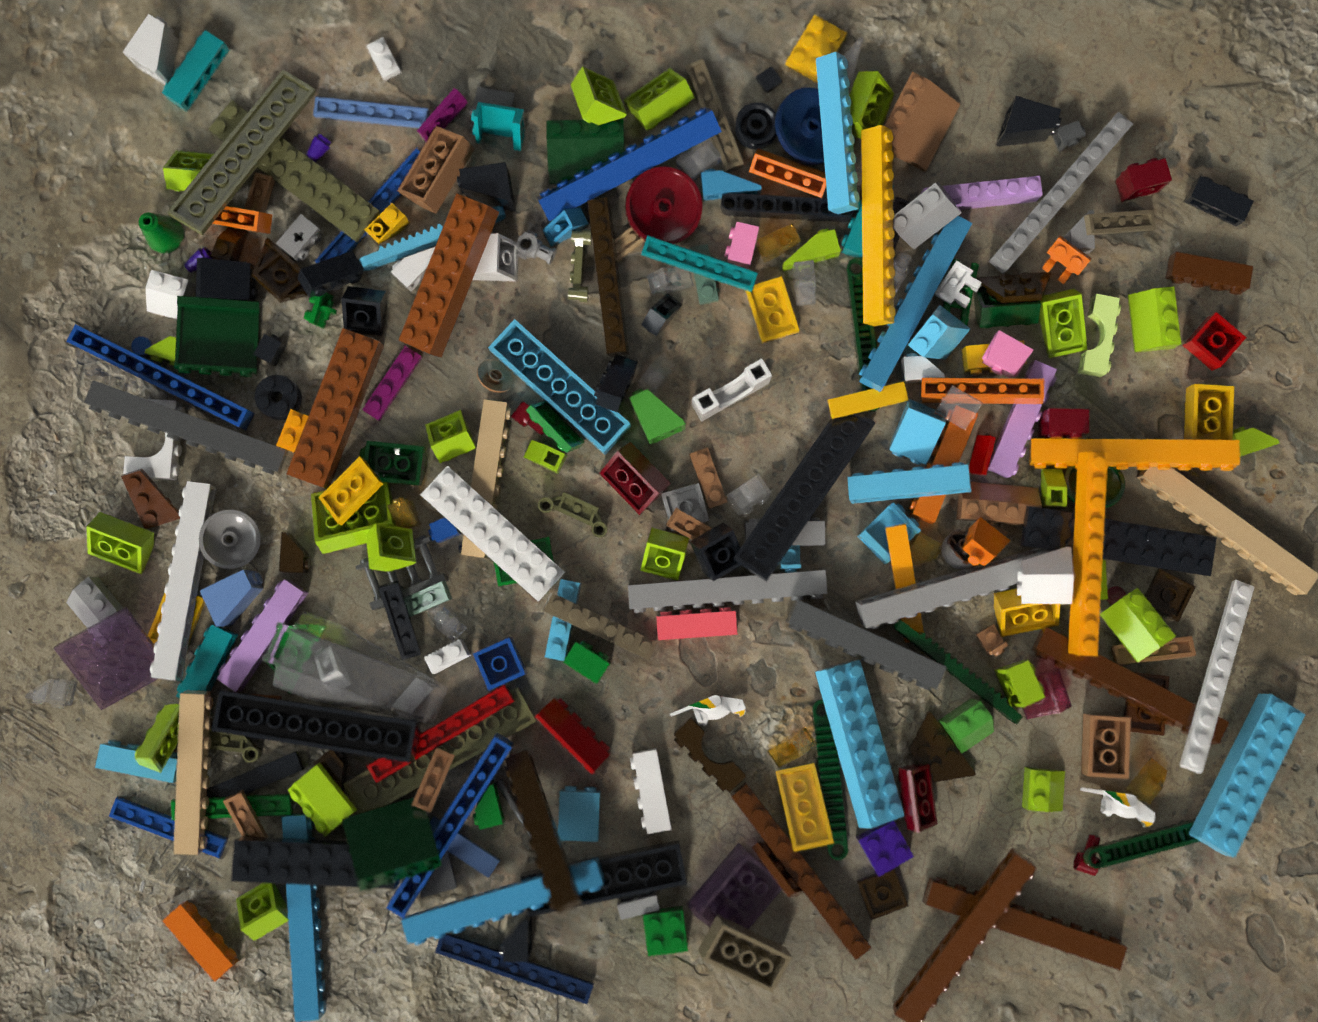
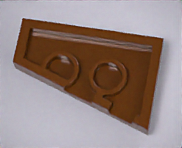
[121,469,180,529]
[752,842,803,898]

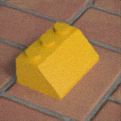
[994,589,1060,637]

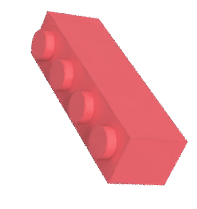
[656,607,737,640]

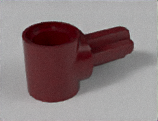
[511,401,545,435]
[1073,834,1100,876]

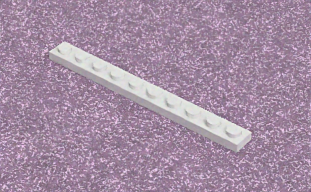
[1180,580,1254,773]

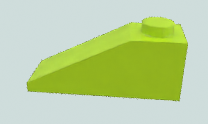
[782,228,841,271]

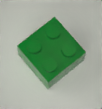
[563,640,612,684]
[643,906,688,957]

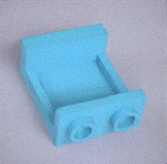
[857,503,921,564]
[558,786,601,842]

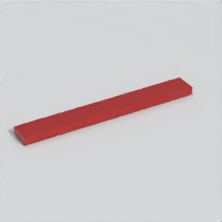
[367,684,515,783]

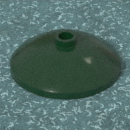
[1064,466,1126,508]

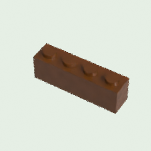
[1165,252,1253,295]

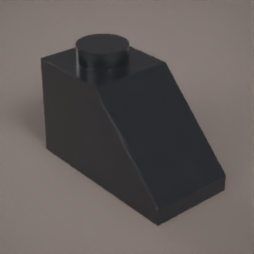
[641,293,683,336]

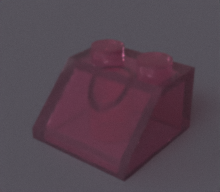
[1022,668,1072,720]

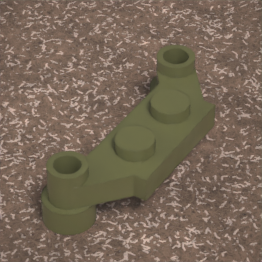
[568,229,592,302]
[538,492,608,538]
[209,728,262,763]

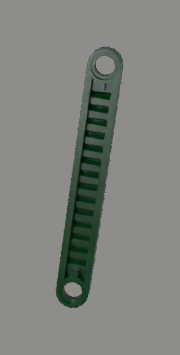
[846,258,880,412]
[892,619,1023,725]
[812,699,848,860]
[1084,818,1200,869]

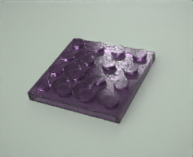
[54,607,159,710]

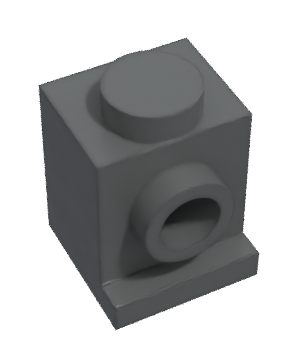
[1052,120,1086,152]

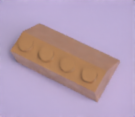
[397,126,475,214]
[956,482,1042,526]

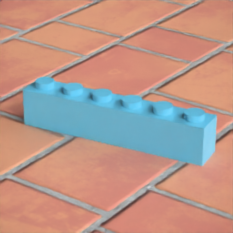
[847,462,971,504]

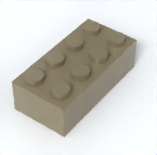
[698,914,792,993]

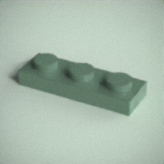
[689,244,719,305]
[404,580,453,617]

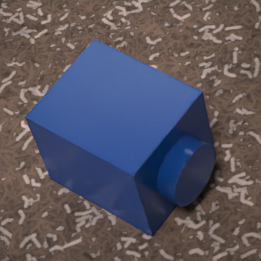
[428,518,461,543]

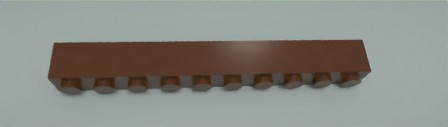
[1031,627,1229,746]
[730,782,872,960]
[893,847,1036,1022]
[922,877,1127,971]

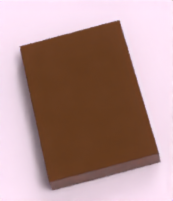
[1124,672,1170,736]

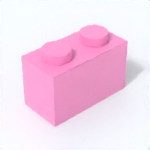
[725,222,759,269]

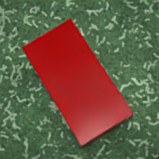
[969,435,996,475]

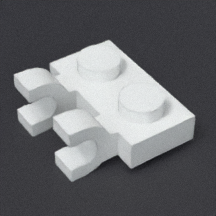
[934,261,982,308]

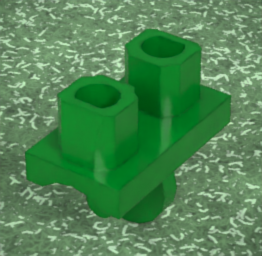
[303,293,337,329]

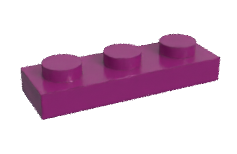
[417,88,468,142]

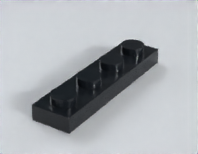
[378,581,421,660]

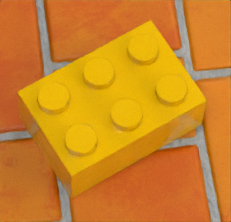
[1184,384,1234,440]

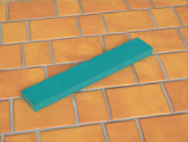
[641,235,758,292]

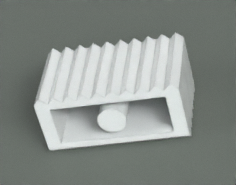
[424,639,471,674]

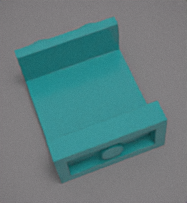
[471,102,525,151]

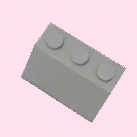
[893,181,962,249]
[66,576,135,647]

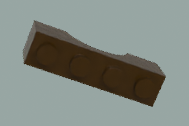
[674,717,747,793]

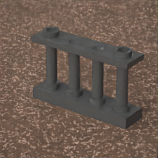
[355,535,449,610]

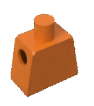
[962,517,1010,566]

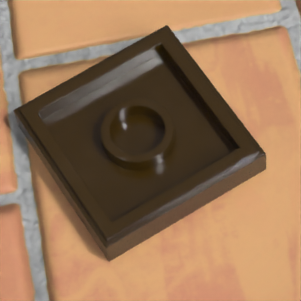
[1145,569,1196,622]
[856,868,909,920]

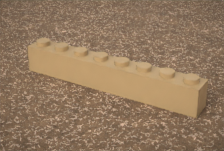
[461,399,512,559]
[174,690,213,855]

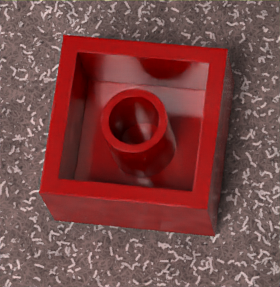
[1182,312,1247,371]

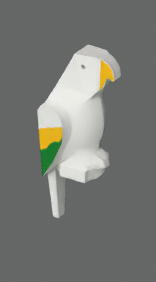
[670,695,746,726]
[1080,788,1155,827]

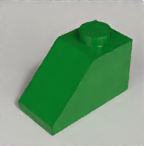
[473,782,505,830]

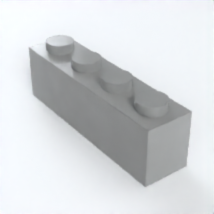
[745,517,825,546]

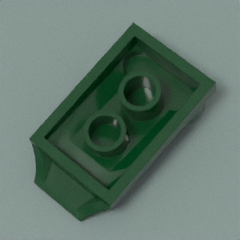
[359,441,427,486]

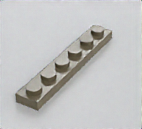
[685,59,744,172]
[542,593,657,660]

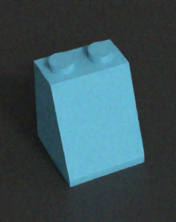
[908,305,970,360]
[889,399,946,465]

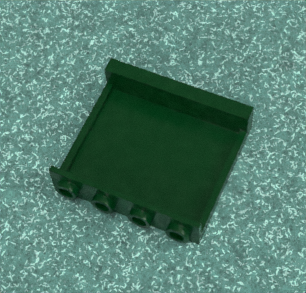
[174,296,259,377]
[342,797,441,892]

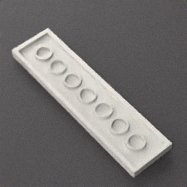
[420,466,565,602]

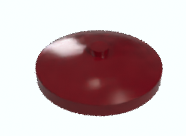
[625,167,703,244]

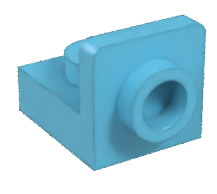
[780,545,801,573]

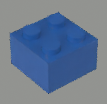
[473,637,528,690]

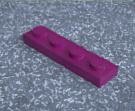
[362,346,423,421]

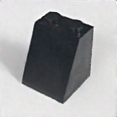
[996,96,1062,147]
[457,162,516,212]
[196,258,258,302]

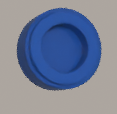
[131,336,153,357]

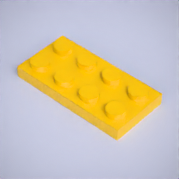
[775,763,834,852]

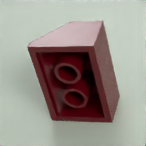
[599,442,671,515]
[898,764,938,832]

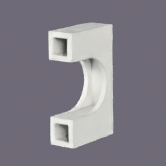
[692,359,772,422]
[123,399,185,480]

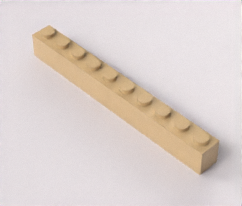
[1136,467,1318,595]

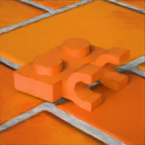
[1042,236,1092,284]

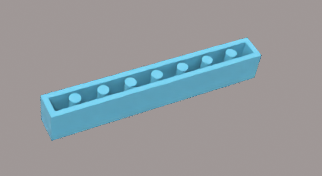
[816,52,860,214]

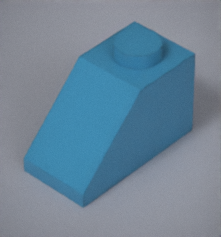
[543,207,589,247]

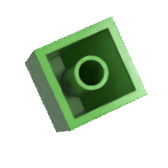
[629,389,685,445]
[938,698,994,754]

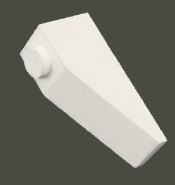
[391,247,435,292]

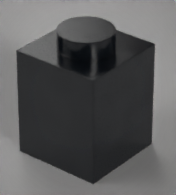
[254,334,287,366]

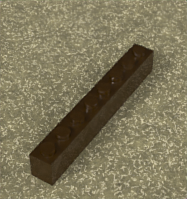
[588,197,629,357]
[504,749,583,913]

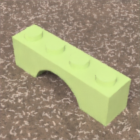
[1078,294,1121,377]

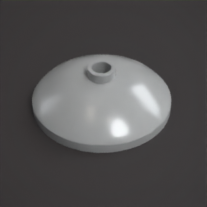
[199,510,261,569]

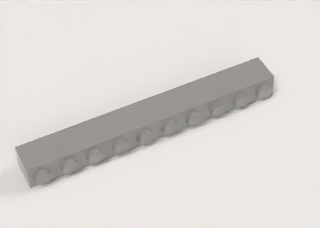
[989,112,1133,274]
[855,548,1048,629]
[628,570,828,613]

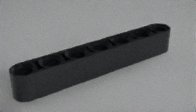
[720,193,854,222]

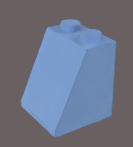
[200,570,263,627]

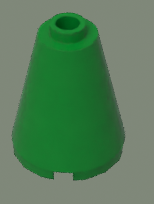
[138,212,184,254]

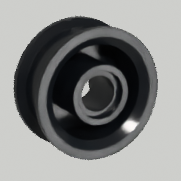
[735,102,776,150]
[255,375,302,420]

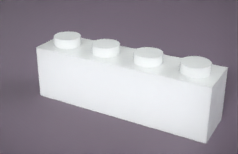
[630,748,671,834]

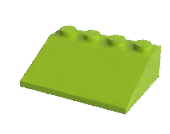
[311,482,398,554]

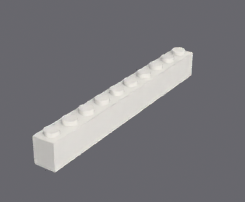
[150,481,216,681]

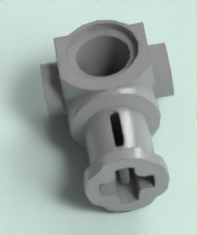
[516,230,557,265]

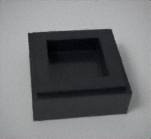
[756,66,782,94]

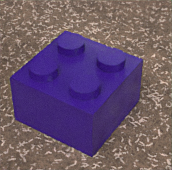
[856,820,914,876]

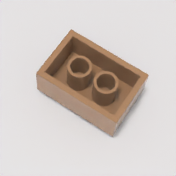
[1081,714,1131,779]

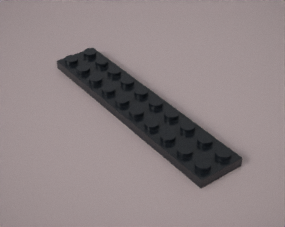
[733,413,876,582]
[1021,506,1217,576]

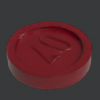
[1106,586,1126,605]

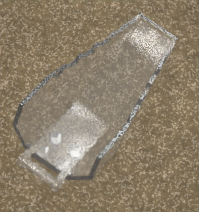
[261,611,448,725]

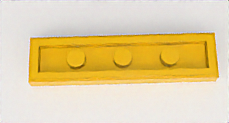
[827,382,909,419]

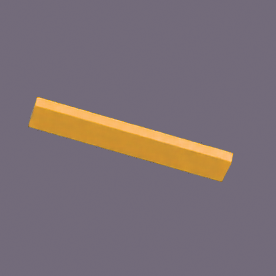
[885,523,924,643]

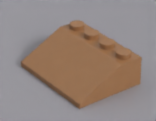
[884,72,960,172]

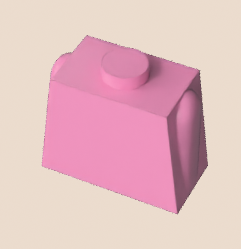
[982,330,1033,378]

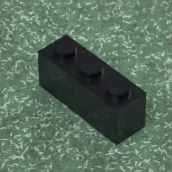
[1184,176,1254,227]
[298,251,364,298]
[594,354,638,412]

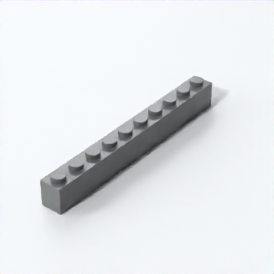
[84,380,288,475]

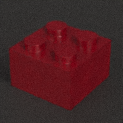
[1115,158,1172,202]
[1038,408,1089,439]

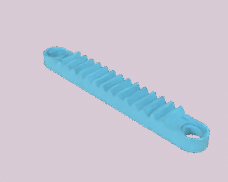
[359,206,506,271]

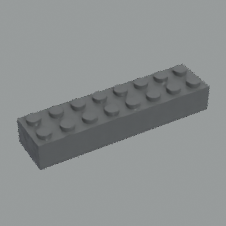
[786,600,947,691]

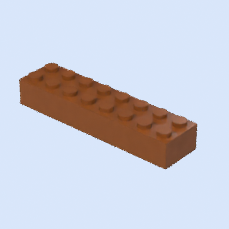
[399,193,499,358]
[286,328,384,489]

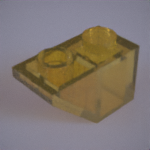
[756,223,801,263]
[388,497,421,529]

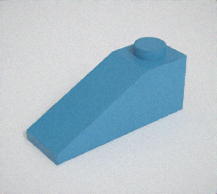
[701,169,761,201]

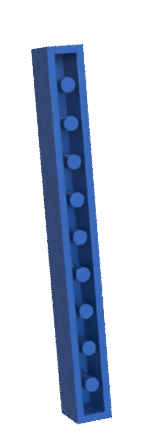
[537,107,722,221]
[66,324,255,430]
[386,732,513,918]

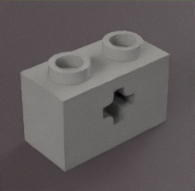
[276,214,323,263]

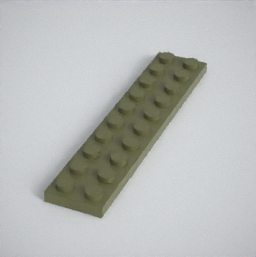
[167,70,316,236]
[208,100,381,242]
[343,686,537,814]

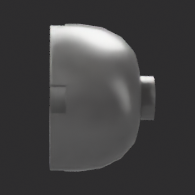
[941,529,974,569]

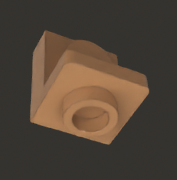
[975,624,1008,656]

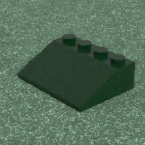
[546,119,625,185]

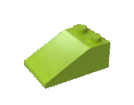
[1039,289,1088,358]

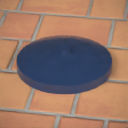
[775,88,824,165]

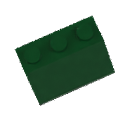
[973,287,1041,328]

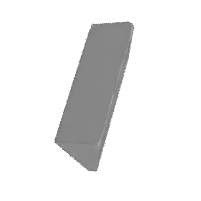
[617,891,659,919]

